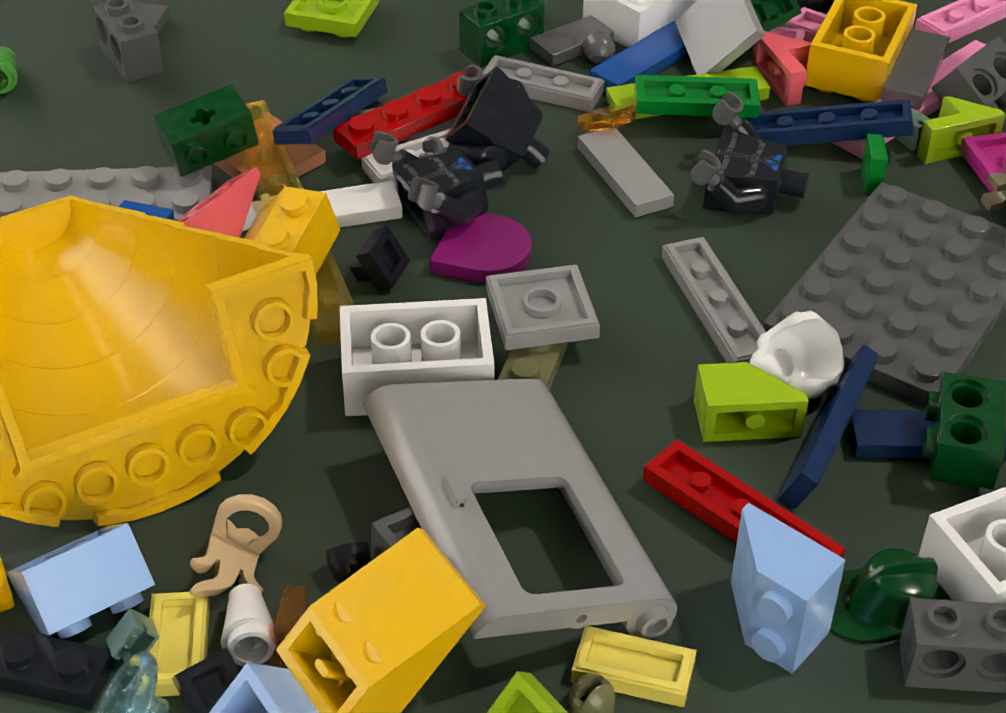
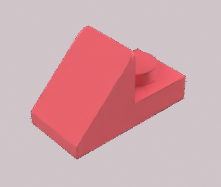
[751,31,811,107]

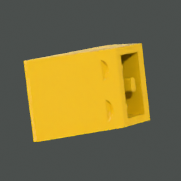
[276,528,486,713]

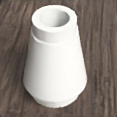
[221,584,279,666]

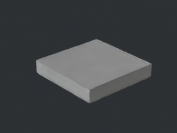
[675,0,765,74]
[486,265,600,351]

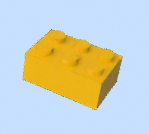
[805,0,918,102]

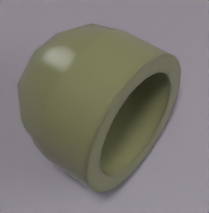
[568,673,616,713]

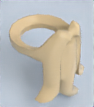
[190,494,282,596]

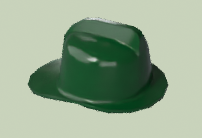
[830,548,945,642]

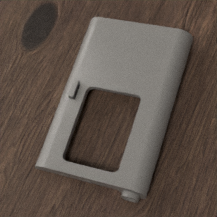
[363,379,678,639]

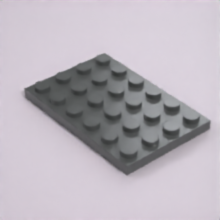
[763,182,1006,406]

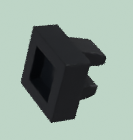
[348,225,410,291]

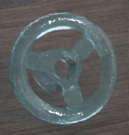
[94,651,169,713]

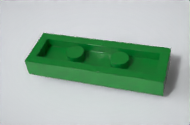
[634,75,760,118]

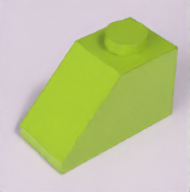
[694,362,809,442]

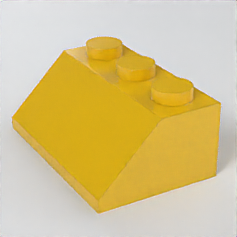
[244,187,341,274]

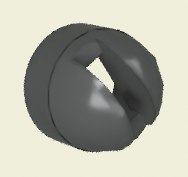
[582,31,616,65]

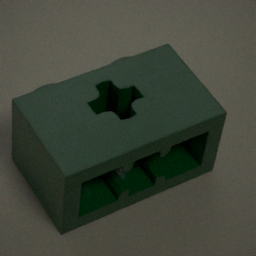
[152,84,259,177]

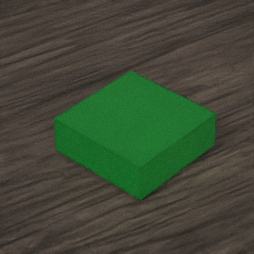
[861,134,888,194]

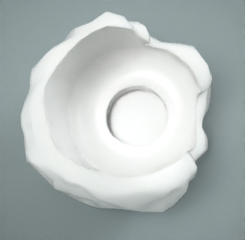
[750,310,844,399]

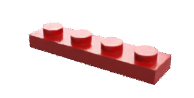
[333,71,467,160]
[643,439,846,558]

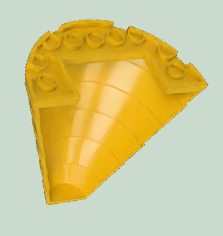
[0,195,318,527]

